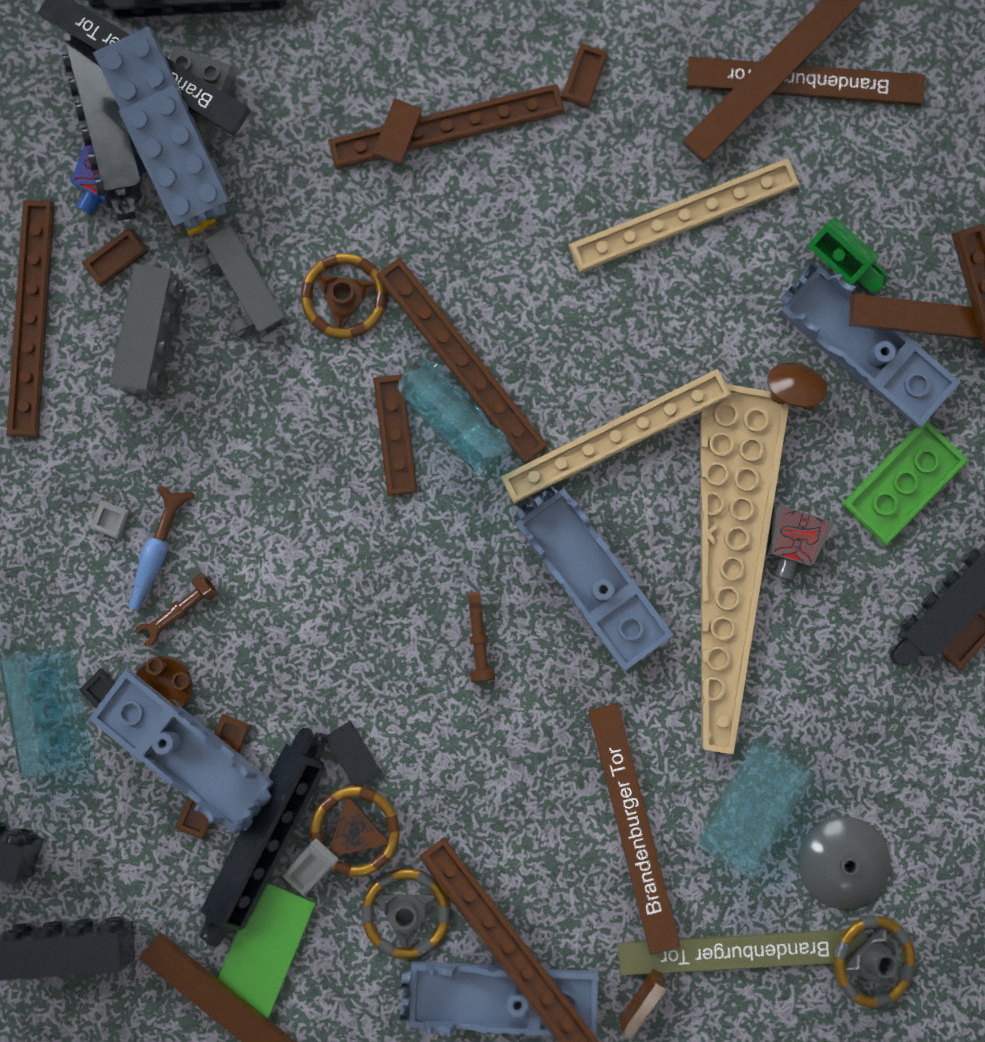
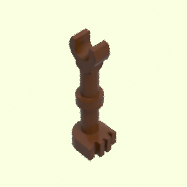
[134,573,218,646]
[468,592,495,682]

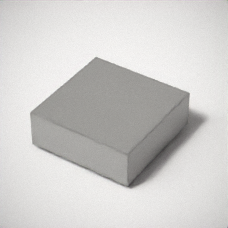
[90,500,131,539]

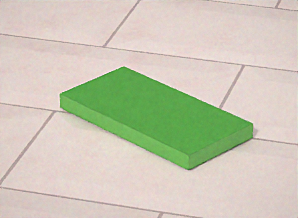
[841,421,969,547]
[218,882,316,1019]

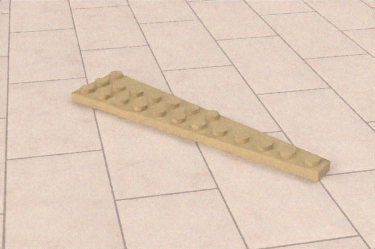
[700,384,789,755]

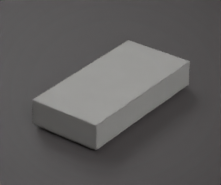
[282,838,339,896]

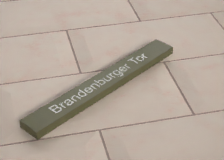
[618,929,866,976]

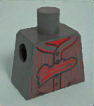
[766,505,834,581]

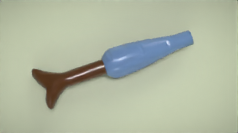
[128,486,195,610]

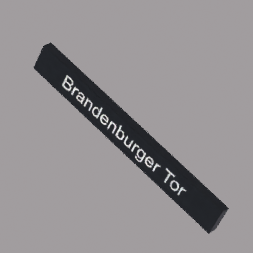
[37,0,251,136]

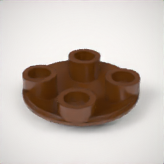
[767,362,827,411]
[136,656,193,709]

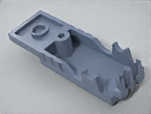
[93,26,230,230]
[779,264,961,428]
[515,487,674,672]
[89,669,274,833]
[400,961,598,1036]

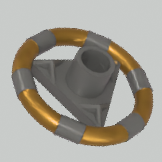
[361,868,450,959]
[834,915,915,1008]

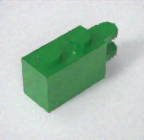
[807,217,889,293]

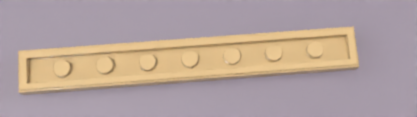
[568,158,800,273]
[501,369,732,504]

